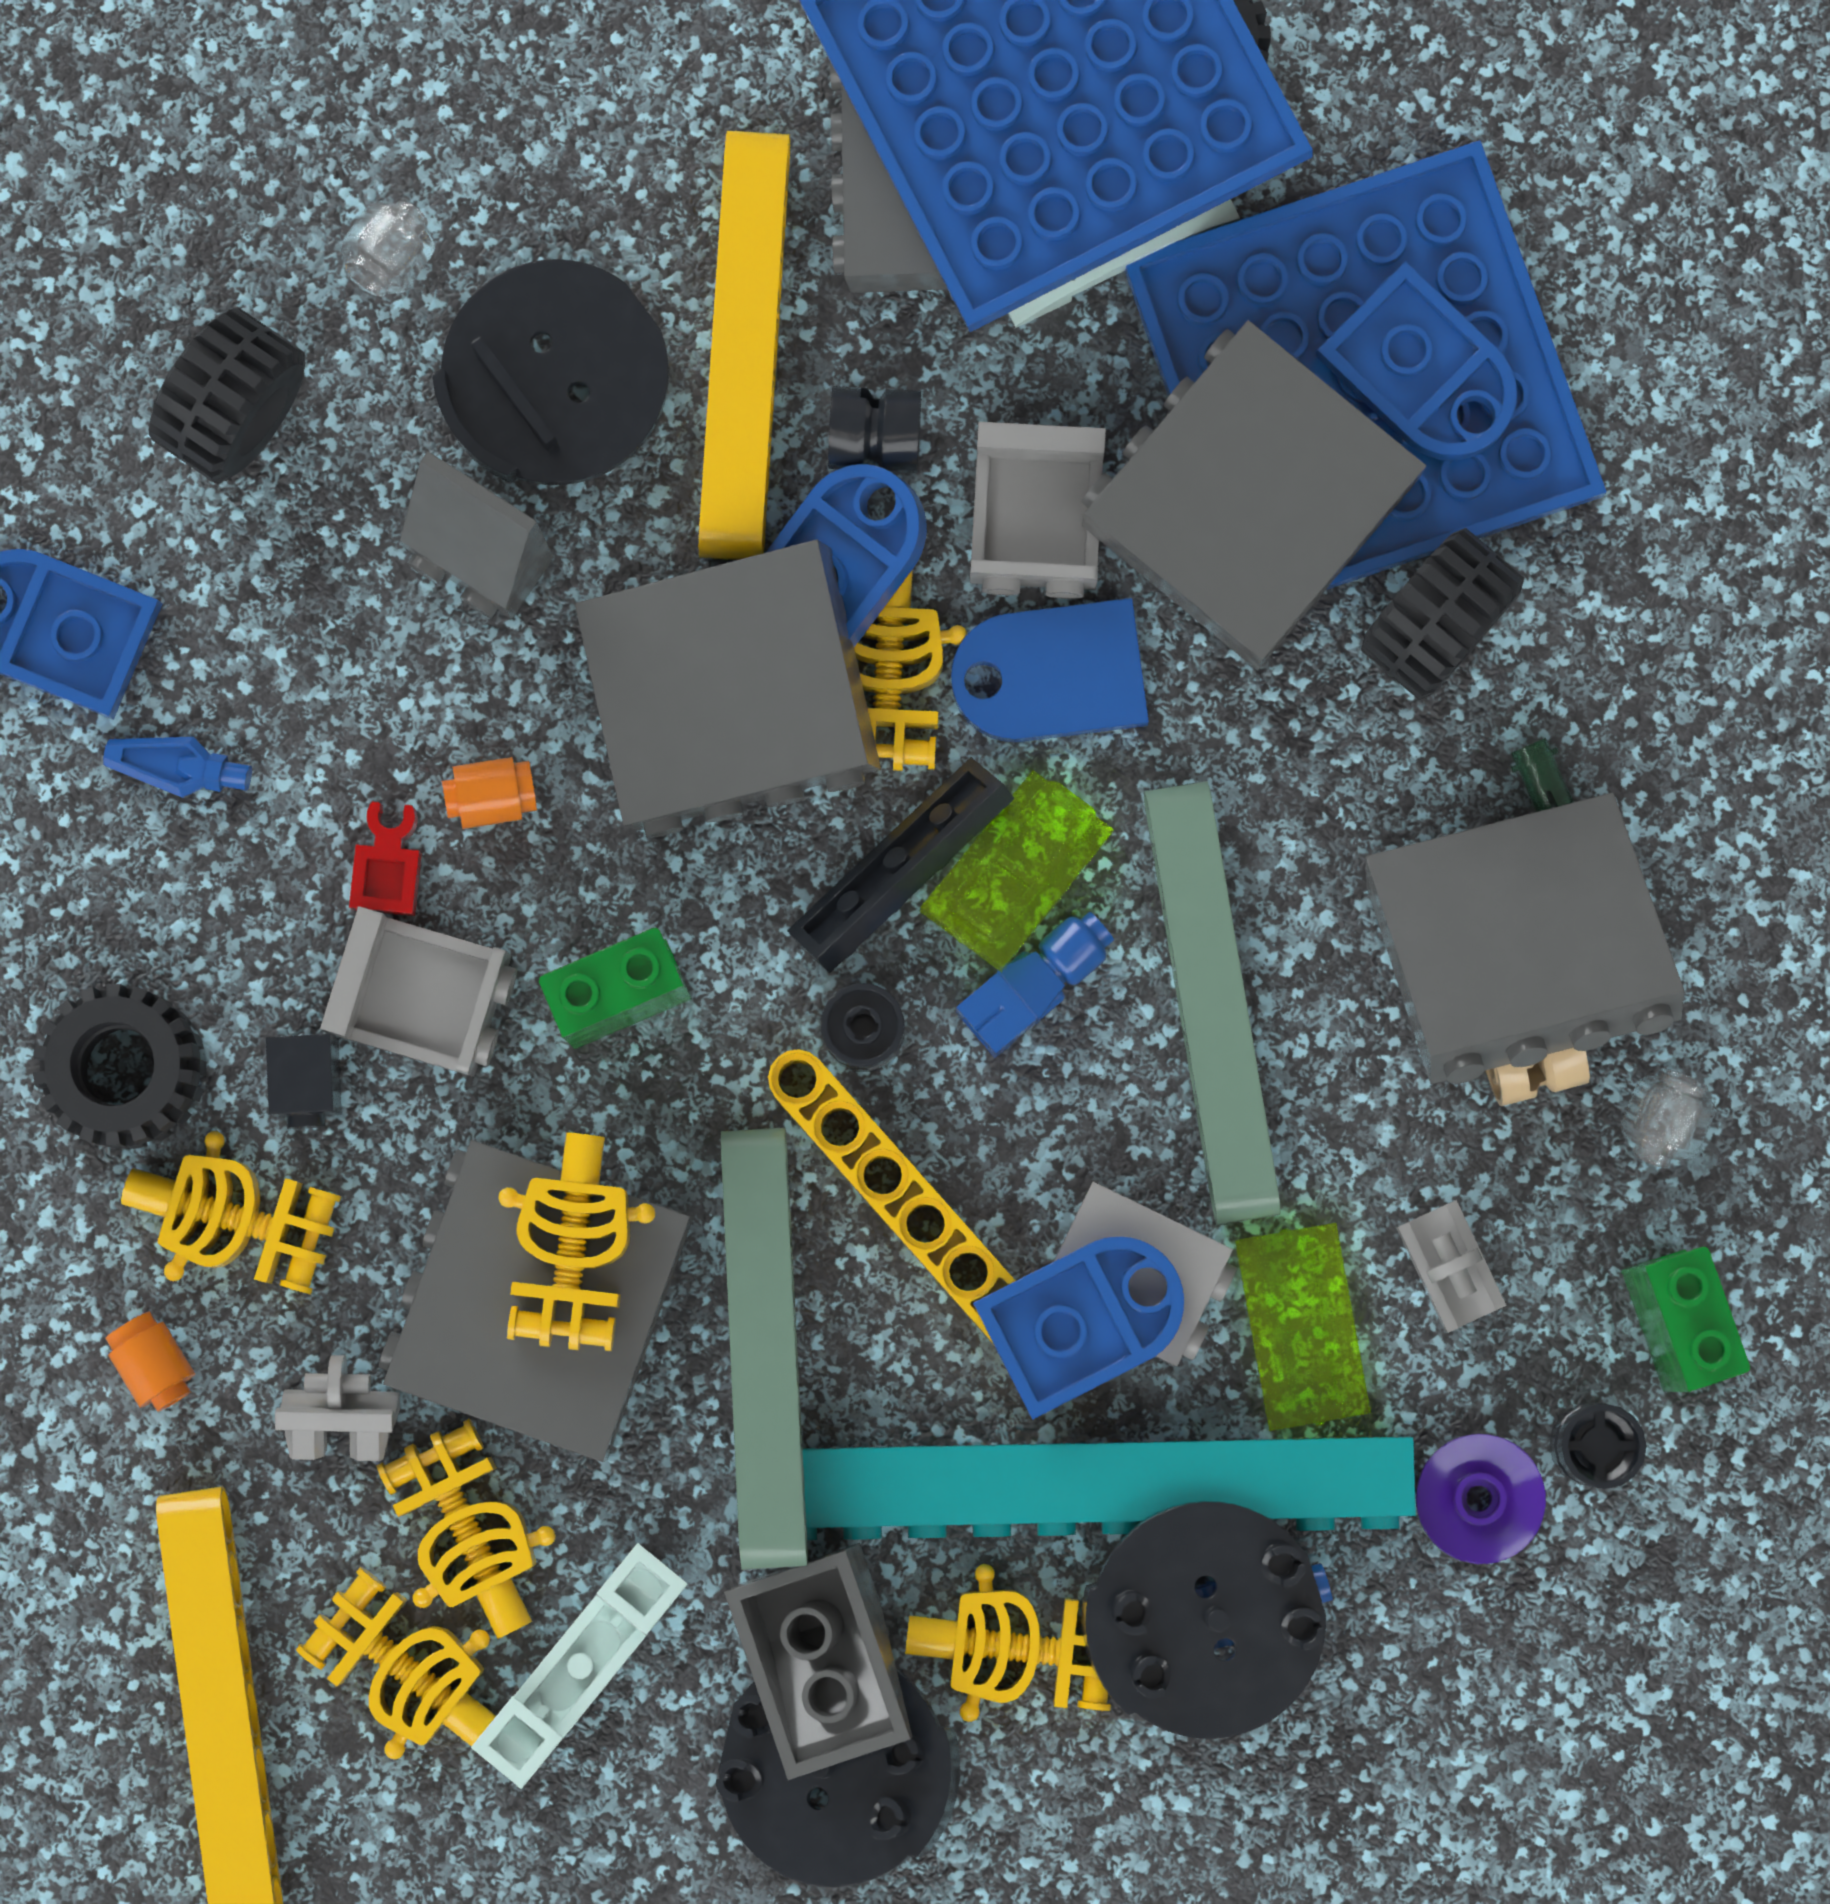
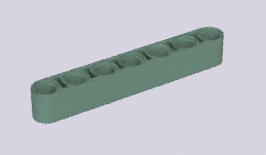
[1144,781,1281,1225]
[721,1128,808,1570]

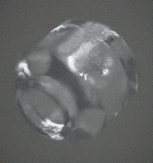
[340,201,435,297]
[1620,1068,1716,1168]

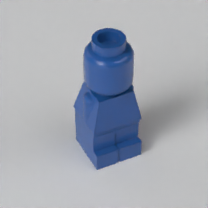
[956,912,1114,1059]

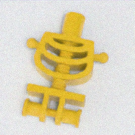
[854,570,967,771]
[121,1131,341,1295]
[498,1133,655,1351]
[376,1419,556,1639]
[905,1564,1111,1722]
[296,1567,496,1759]

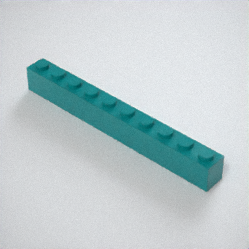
[803,1437,1416,1540]

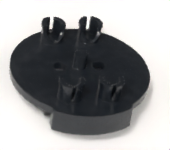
[432,259,669,485]
[1082,1501,1326,1739]
[715,1669,960,1887]

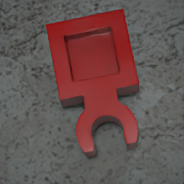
[349,801,422,916]

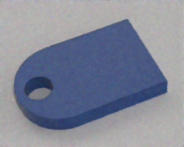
[1315,261,1517,461]
[766,464,927,647]
[0,549,162,720]
[951,598,1149,742]
[973,1237,1184,1420]

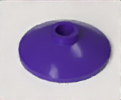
[1415,1434,1546,1564]

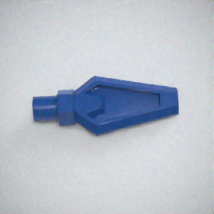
[103,737,252,798]

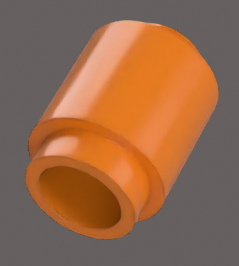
[442,757,537,829]
[105,1311,195,1412]

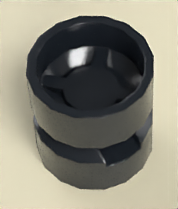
[828,386,921,473]
[821,983,905,1072]
[1549,1403,1647,1489]

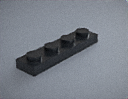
[787,757,1015,974]

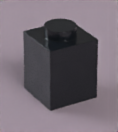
[266,1034,342,1129]

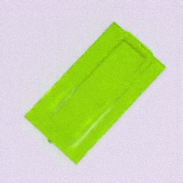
[919,770,1114,972]
[1234,1223,1371,1431]

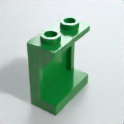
[539,928,692,1049]
[1621,1247,1750,1392]

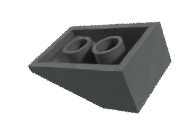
[400,451,554,620]
[724,1543,912,1780]

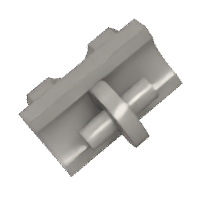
[1396,1200,1507,1333]
[275,1355,400,1461]

